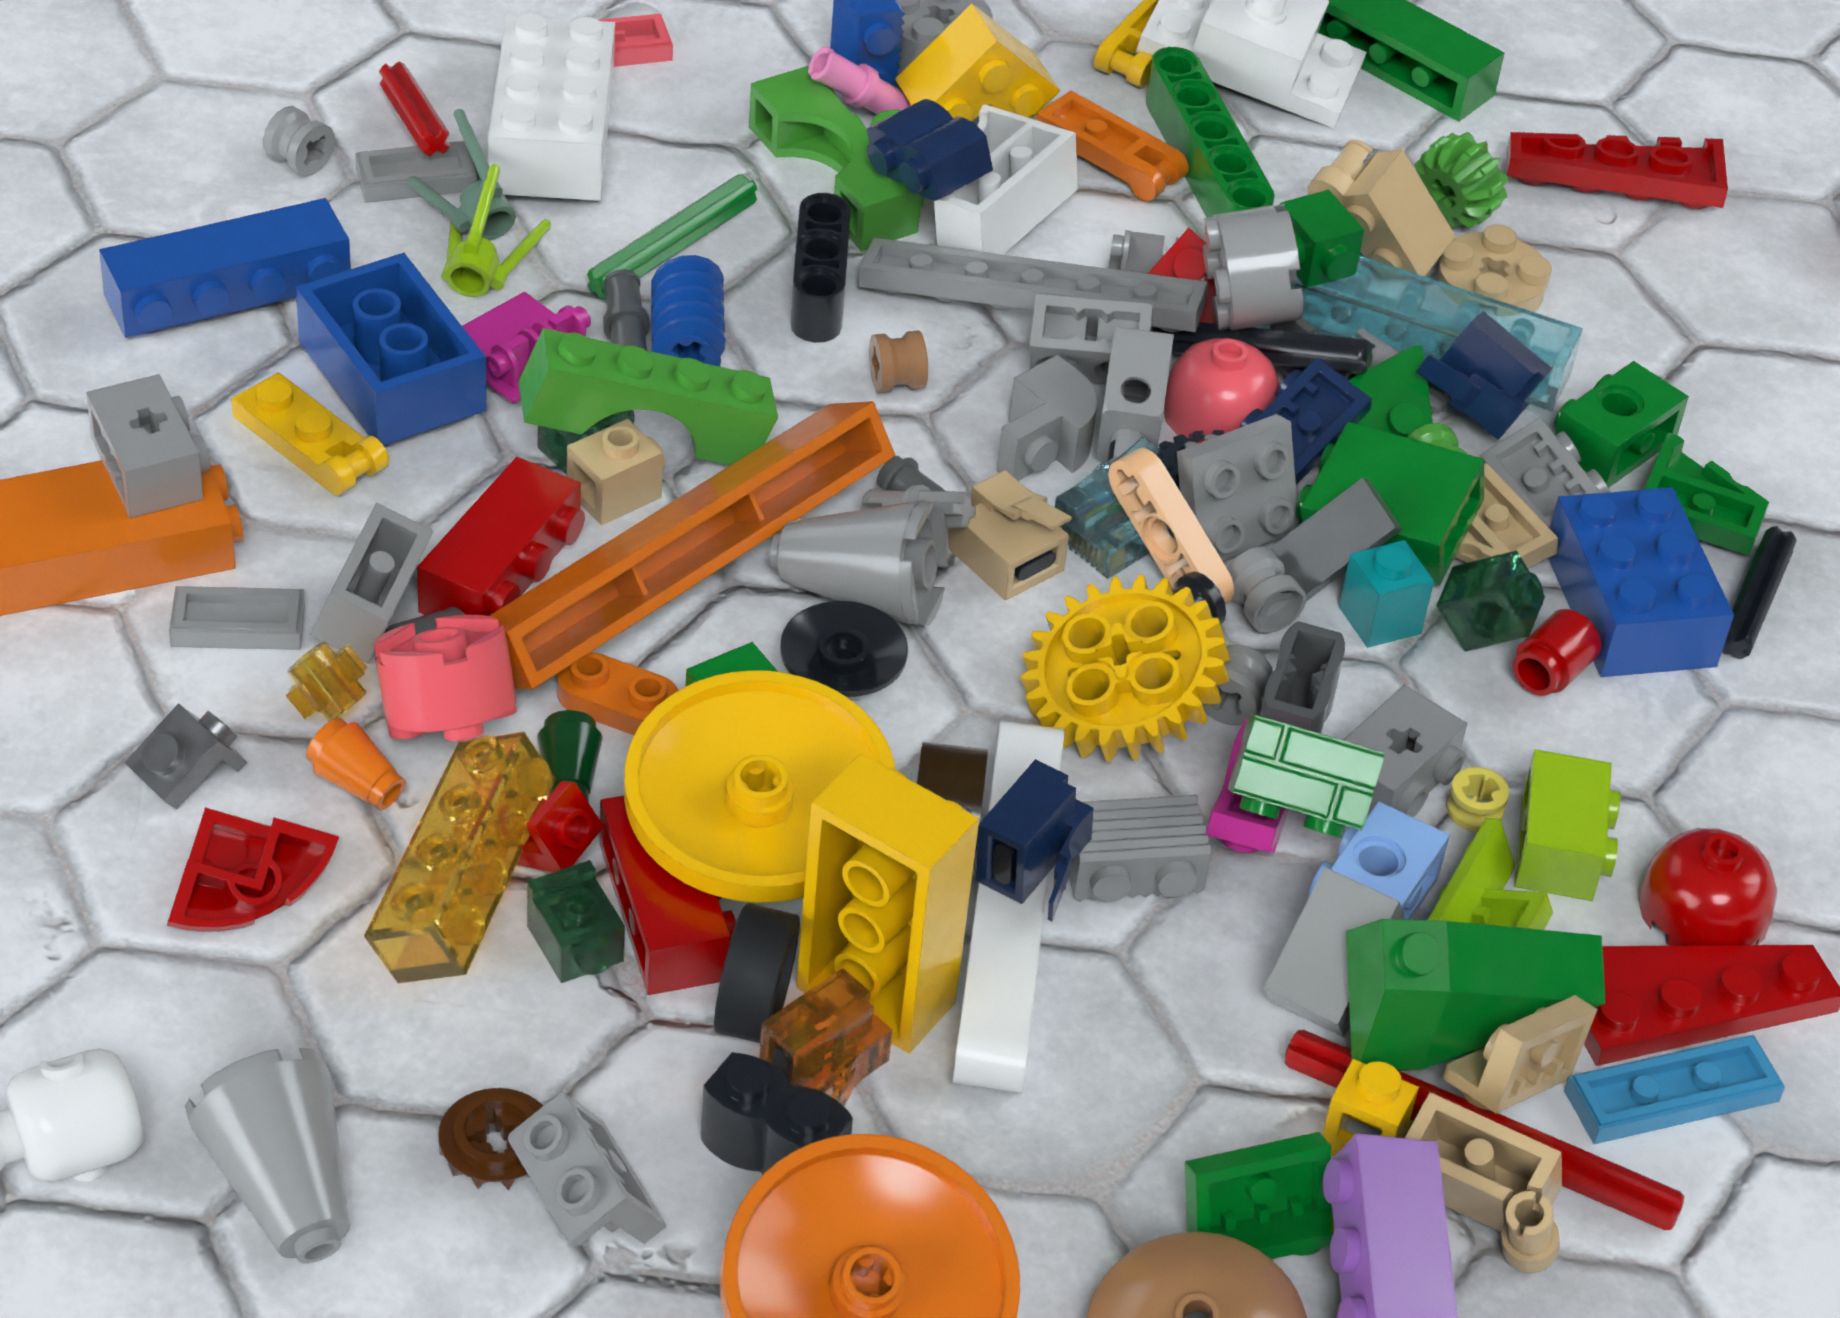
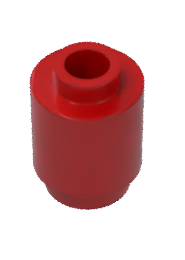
[1513,609,1601,696]

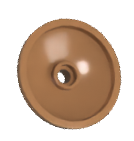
[1086,1232,1307,1318]

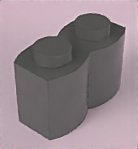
[1260,621,1345,734]

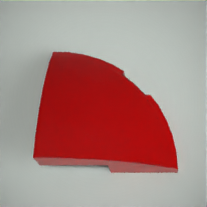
[167,807,340,932]

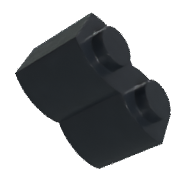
[701,1053,853,1175]

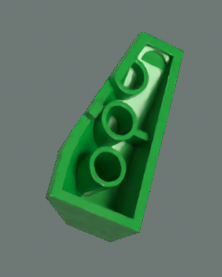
[1346,919,1606,1071]

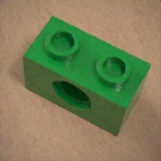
[1553,361,1689,488]

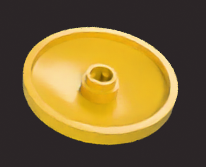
[624,671,896,903]

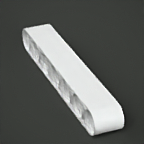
[952,720,1065,1093]

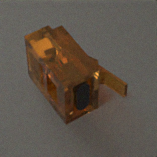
[759,968,892,1107]

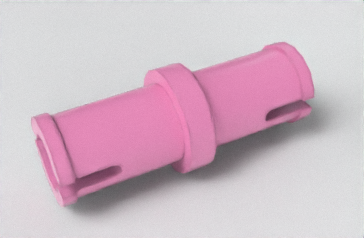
[808,47,911,114]

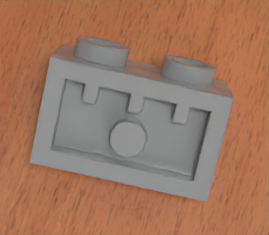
[1480,417,1610,528]
[508,1091,666,1246]

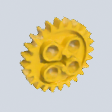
[1021,575,1230,762]

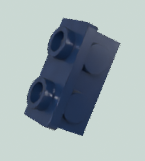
[1239,357,1372,485]

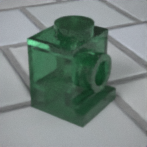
[527,860,625,984]

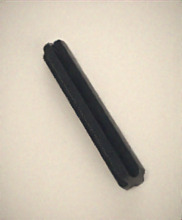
[1153,322,1373,374]

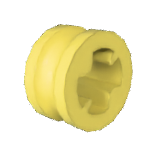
[1446,767,1510,832]

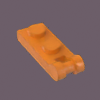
[1036,90,1189,202]

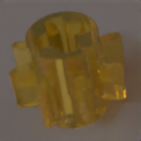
[285,641,368,722]

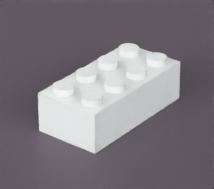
[488,13,615,201]

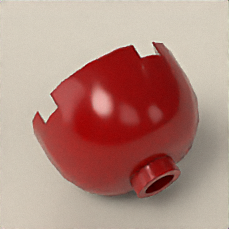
[1638,828,1777,946]

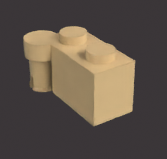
[1307,140,1456,283]
[1405,1092,1562,1273]

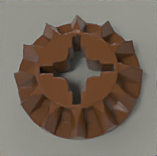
[438,1088,543,1190]

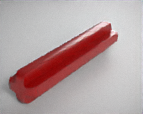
[379,61,450,156]

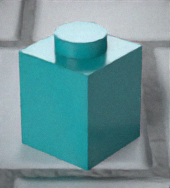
[1339,540,1434,648]

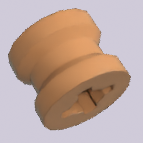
[869,330,928,393]

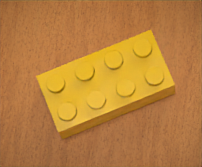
[796,753,979,1054]

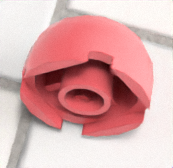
[1163,338,1280,438]

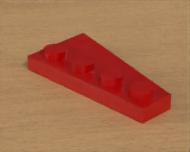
[1506,132,1728,209]
[1584,945,1840,1066]

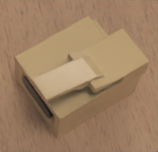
[948,470,1072,601]

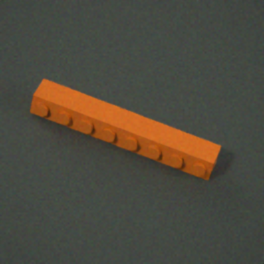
[490,401,896,689]

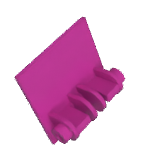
[462,291,591,404]

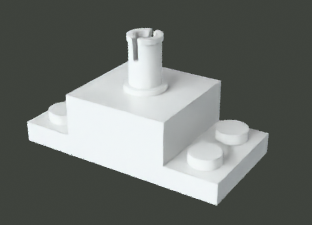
[1136,0,1367,129]

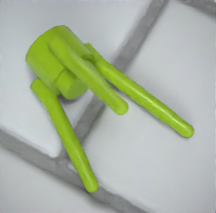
[441,164,551,297]

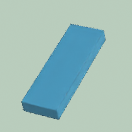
[1564,1034,1785,1144]

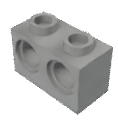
[1029,294,1153,388]

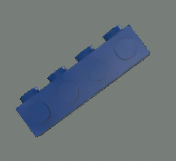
[99,198,351,338]

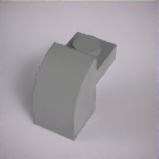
[996,354,1098,481]

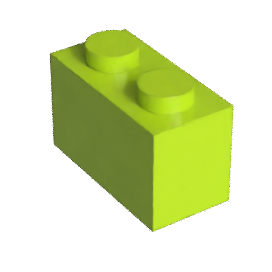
[1514,749,1621,901]

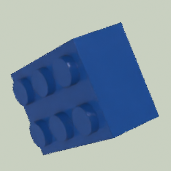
[296,253,486,446]
[1548,487,1734,677]

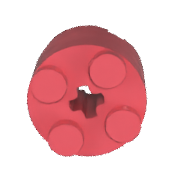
[374,615,517,741]

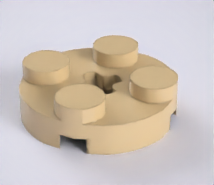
[1436,224,1552,321]

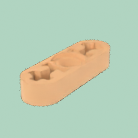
[1108,448,1234,605]

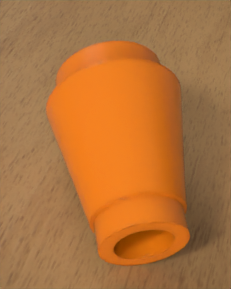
[306,718,406,811]

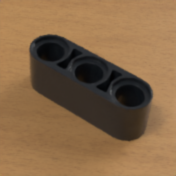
[790,193,851,343]

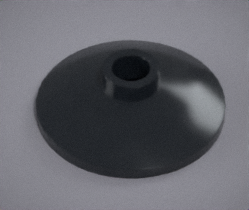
[780,601,908,697]

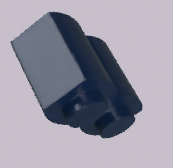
[867,99,993,201]

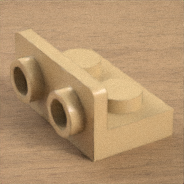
[1443,995,1597,1114]

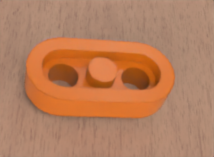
[557,652,679,735]

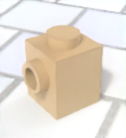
[567,419,665,526]

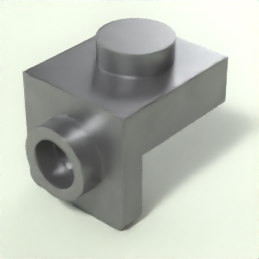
[125,703,247,810]

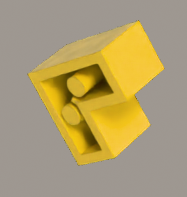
[895,3,1061,122]

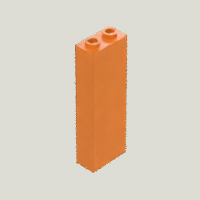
[0,460,243,616]

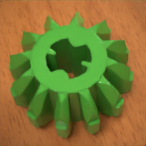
[1414,132,1509,229]

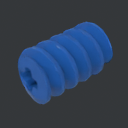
[651,255,726,366]

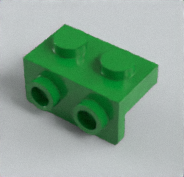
[1185,1132,1334,1260]

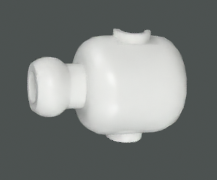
[0,1048,144,1182]

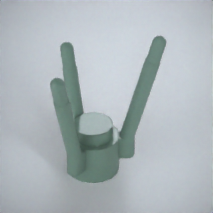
[408,109,516,240]

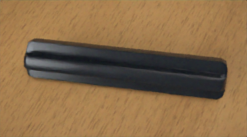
[1722,526,1797,659]

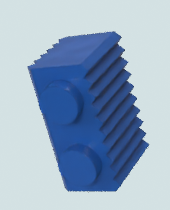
[830,0,905,88]

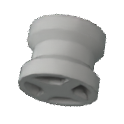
[263,106,335,176]
[1202,644,1273,726]

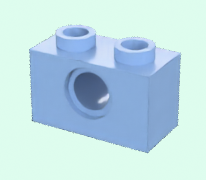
[1308,801,1450,920]

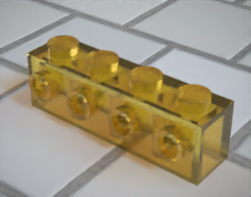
[364,732,555,983]

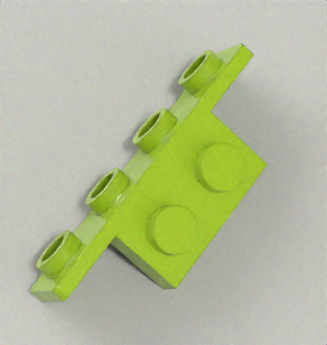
[1428,818,1553,930]

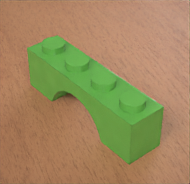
[749,66,924,251]
[518,328,778,465]

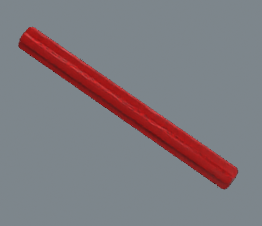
[1285,1029,1684,1230]

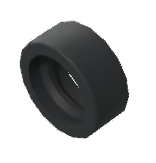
[714,903,800,1045]

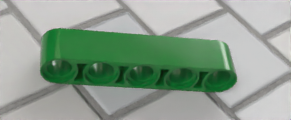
[1146,47,1275,217]

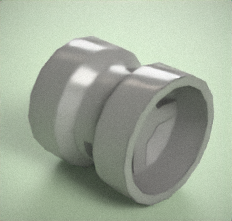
[1227,546,1307,633]

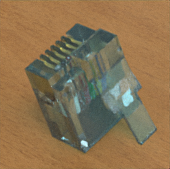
[1055,437,1174,579]

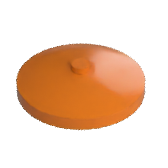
[719,1134,1020,1318]

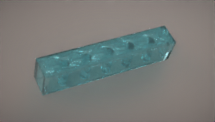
[1291,255,1583,412]

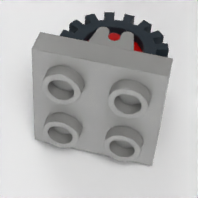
[1152,414,1299,561]

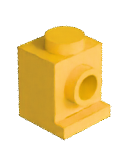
[1323,1059,1419,1156]

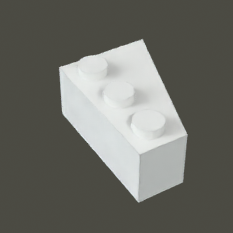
[934,104,1078,255]

